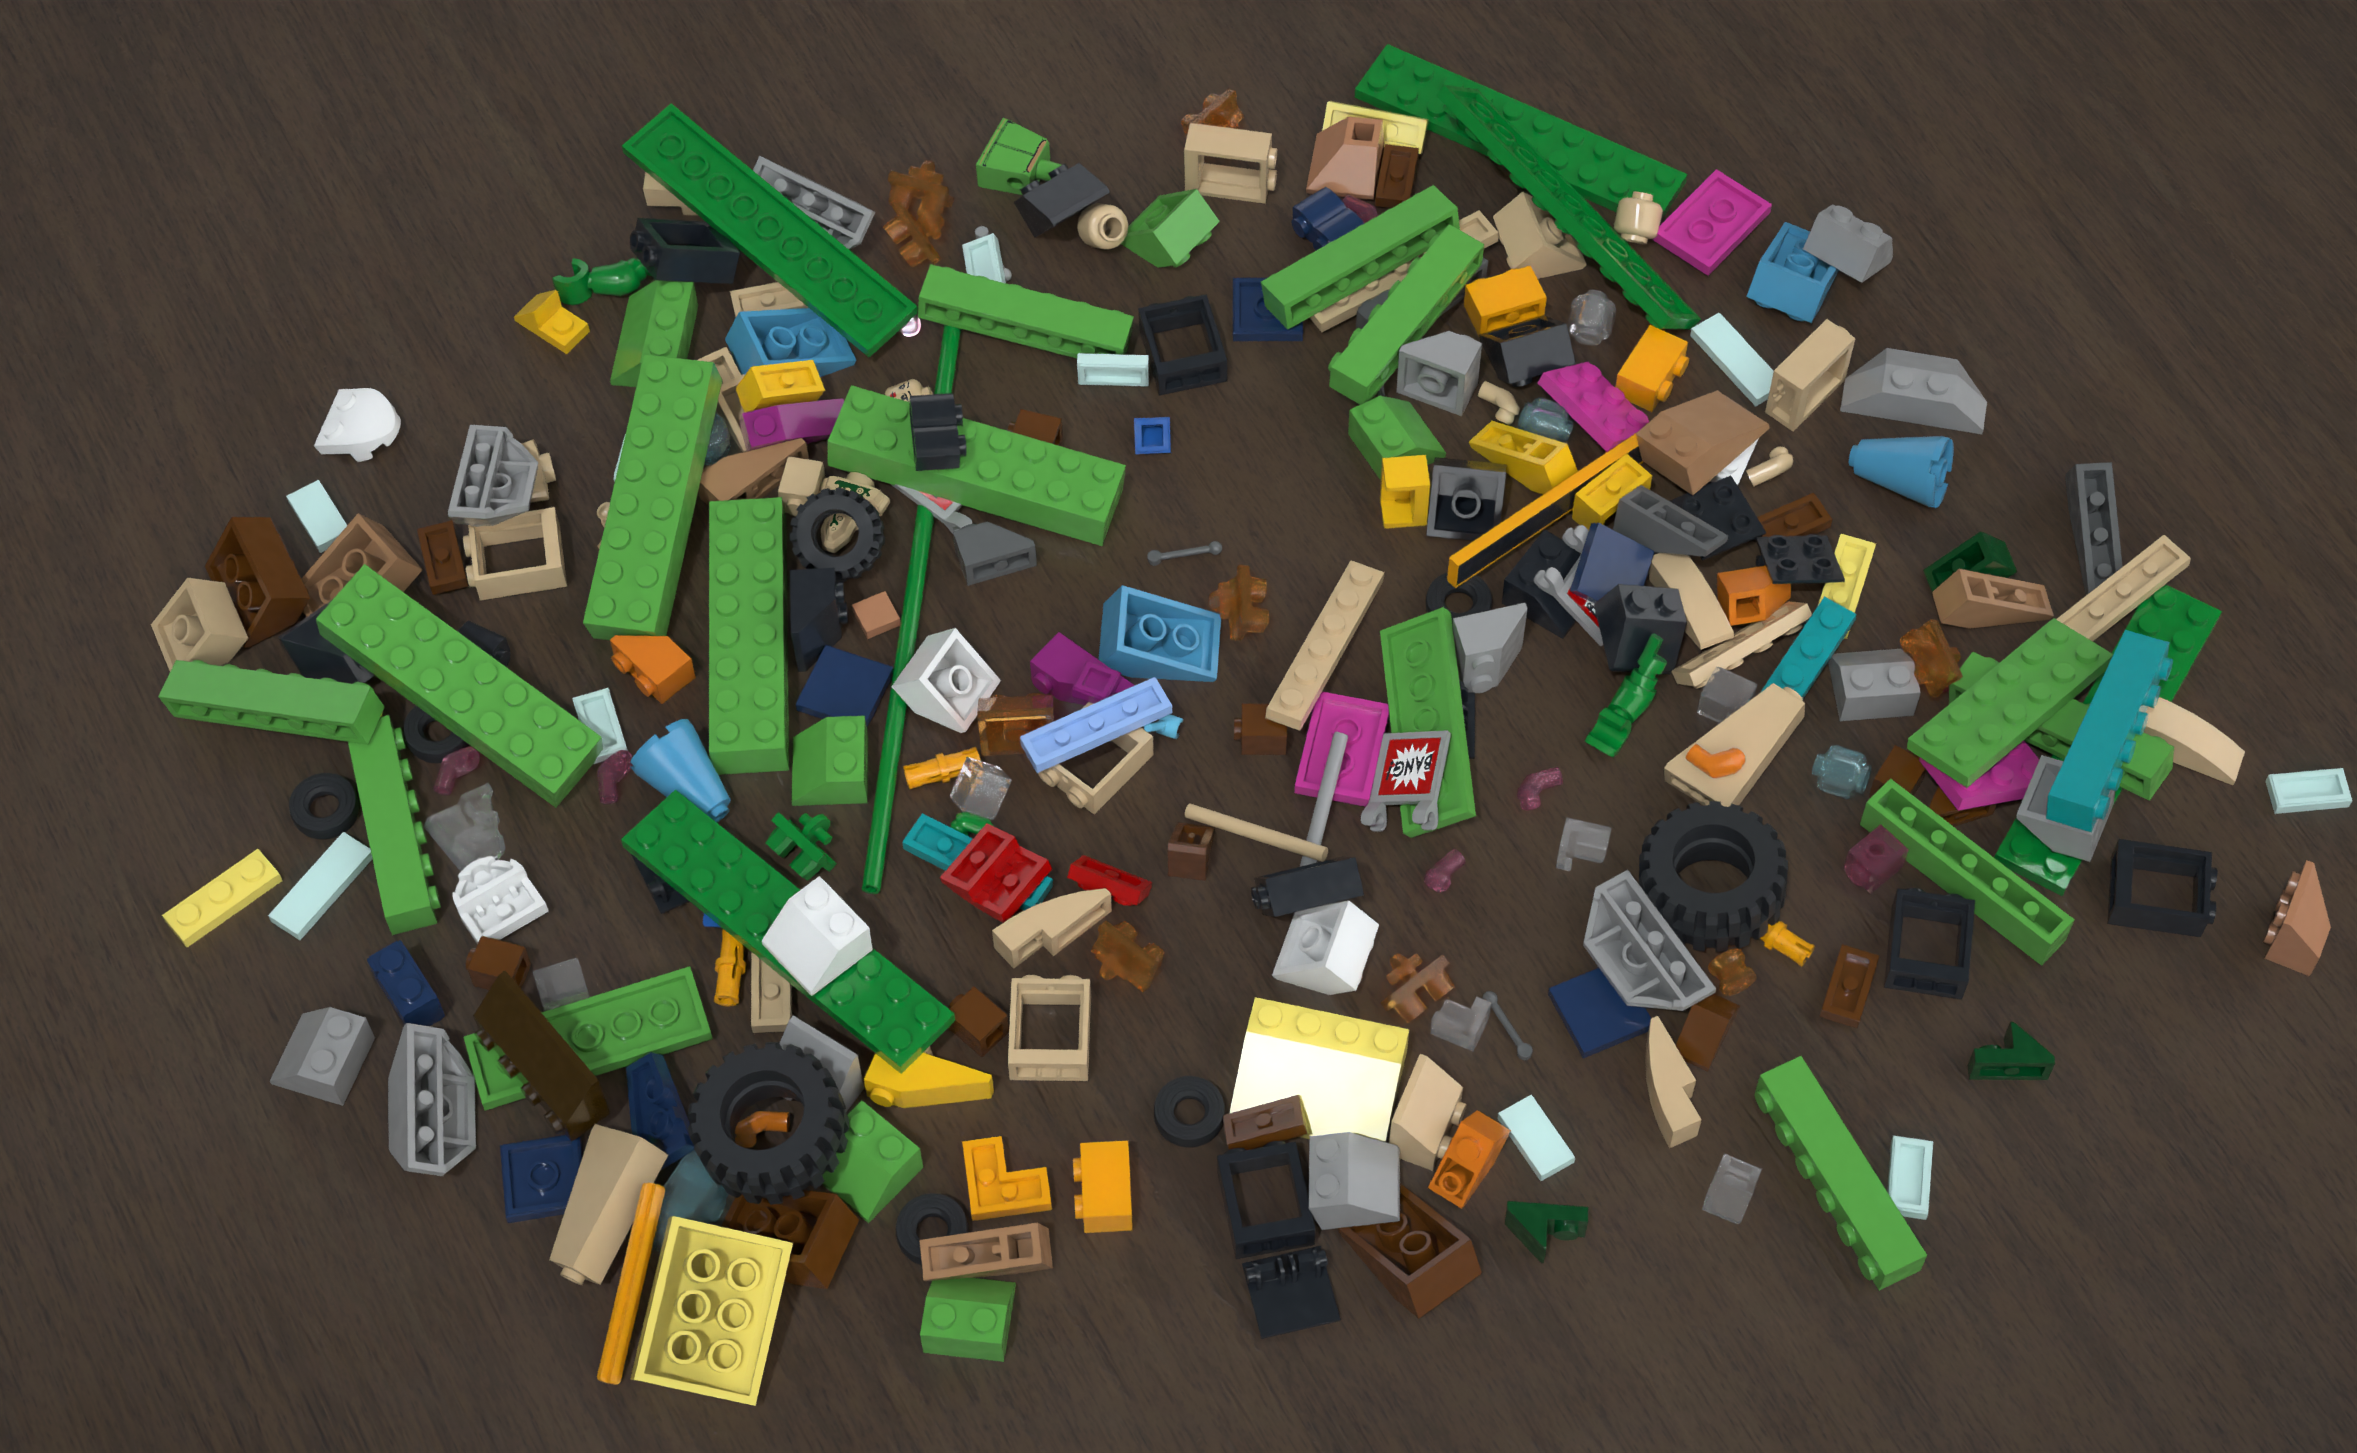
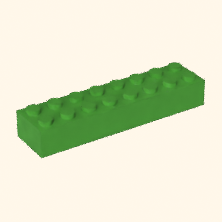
[583,354,723,640]
[828,385,1126,546]
[709,497,789,775]
[316,564,603,808]

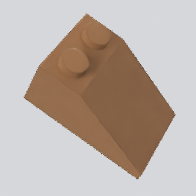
[1636,390,1770,495]
[301,513,423,617]

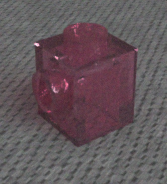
[1843,824,1909,894]

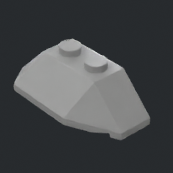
[753,156,875,250]
[1840,348,1987,434]
[448,425,538,527]
[1583,870,1716,1011]
[388,1023,476,1176]

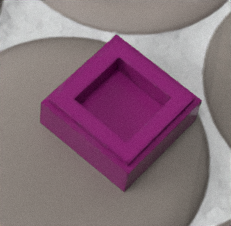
[1072,660,1121,704]

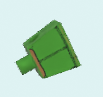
[976,118,1061,195]

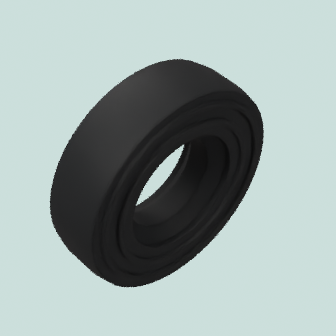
[1426,572,1492,626]
[404,706,469,763]
[289,773,359,840]
[1154,1076,1225,1148]
[896,1193,969,1265]

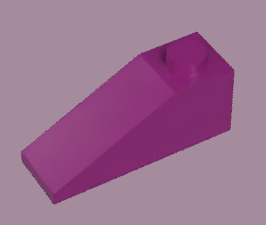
[739,398,844,451]
[1030,632,1135,705]

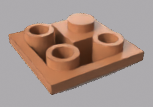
[1306,117,1384,200]
[2263,860,2331,976]

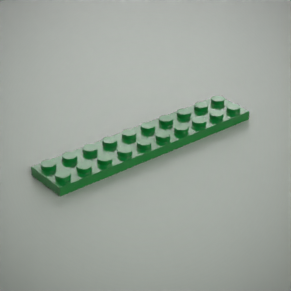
[1354,44,1688,221]
[1436,85,1701,330]
[622,103,918,357]
[1994,584,2222,896]
[621,790,955,1074]

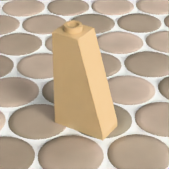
[1664,683,1805,807]
[549,1124,668,1285]

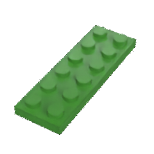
[1380,607,1476,838]
[1907,618,2113,788]
[464,966,713,1111]

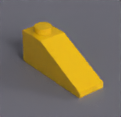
[1469,421,1578,494]
[864,1053,994,1108]

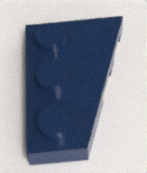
[626,1052,695,1170]

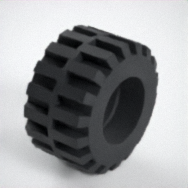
[790,488,885,582]

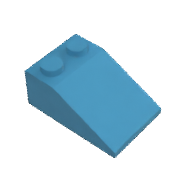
[1746,222,1839,323]
[725,308,857,377]
[1099,585,1221,682]

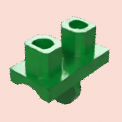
[765,812,837,881]

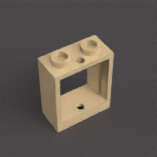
[1184,123,1277,204]
[1765,319,1855,431]
[463,507,567,600]
[1038,702,1154,814]
[1008,975,1091,1081]

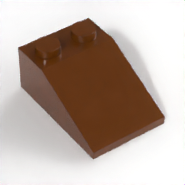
[1337,1183,1482,1319]
[721,1190,859,1289]

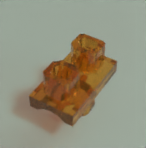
[1181,88,1244,135]
[887,160,954,221]
[883,201,944,267]
[1208,564,1269,641]
[1900,619,1963,697]
[1091,920,1164,992]
[1380,953,1455,1023]

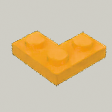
[962,1136,1052,1221]

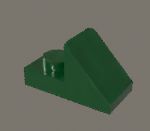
[1967,1022,2055,1080]
[1505,1201,1589,1263]

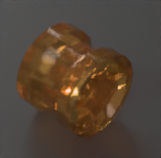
[1708,948,1757,996]

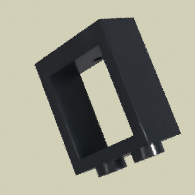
[630,218,740,284]
[1138,294,1227,396]
[2107,839,2218,937]
[1251,856,1364,917]
[1884,888,1975,1000]
[1217,1141,1315,1259]

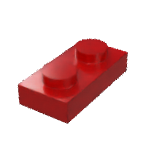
[1067,855,1153,906]

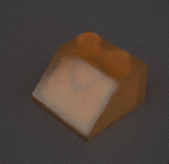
[977,693,1055,756]

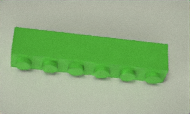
[1261,185,1460,329]
[1328,224,1484,405]
[918,264,1134,358]
[1949,652,2174,800]
[158,660,384,744]
[348,715,441,935]
[1860,778,2075,966]
[1755,1056,1927,1291]

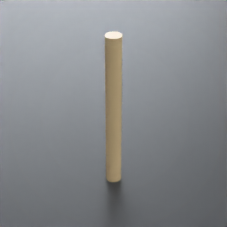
[1185,803,1328,862]

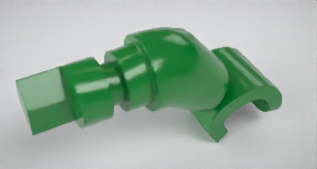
[552,257,651,305]
[1584,634,1667,757]

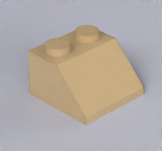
[1493,192,1586,279]
[151,578,248,671]
[1389,1054,1467,1171]

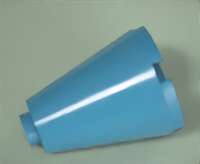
[1849,436,1954,508]
[631,719,731,822]

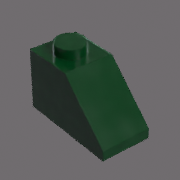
[1923,531,2018,592]

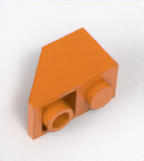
[1717,566,1791,626]
[610,635,696,704]
[1428,1110,1511,1209]

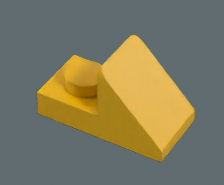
[514,290,590,354]

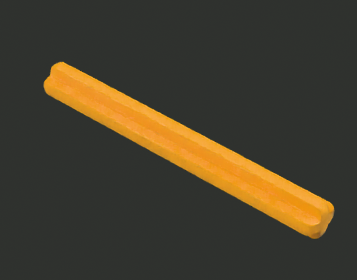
[597,1182,665,1385]

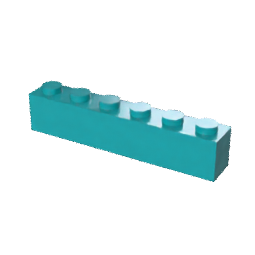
[2046,630,2173,832]

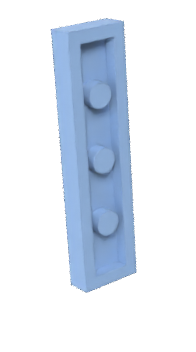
[1020,677,1172,773]

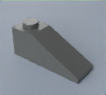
[1613,485,1728,557]

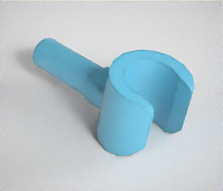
[1144,714,1184,740]

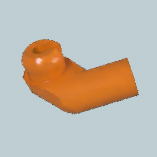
[1685,744,1745,778]
[735,1111,790,1148]

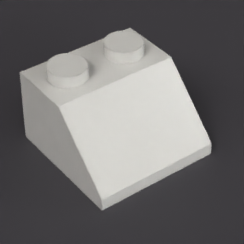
[892,628,1001,733]
[762,876,872,996]
[1272,900,1379,995]

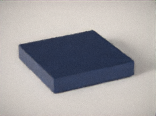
[1233,278,1303,341]
[1570,523,1655,603]
[796,645,894,728]
[1548,968,1651,1058]
[500,1135,583,1223]

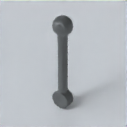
[1147,541,1222,566]
[1482,991,1533,1060]

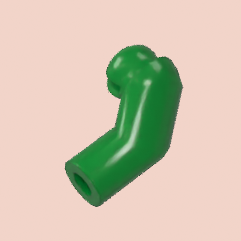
[950,811,995,835]

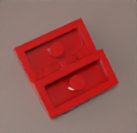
[940,823,1052,923]

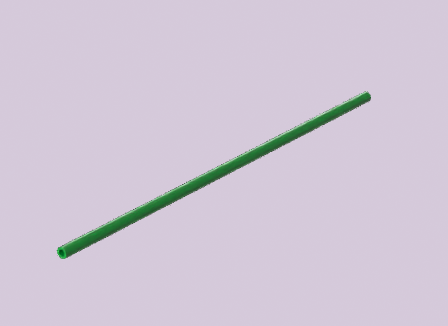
[861,325,961,894]

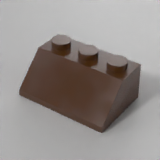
[205,517,310,647]

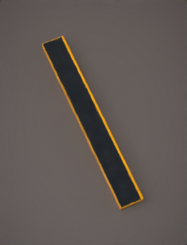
[1447,433,1643,588]

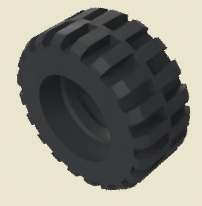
[1639,801,1788,952]
[688,1042,849,1205]

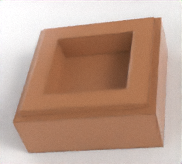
[852,591,900,639]

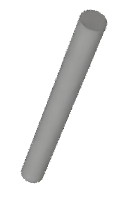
[1300,732,1348,866]

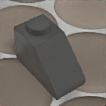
[953,521,1037,586]

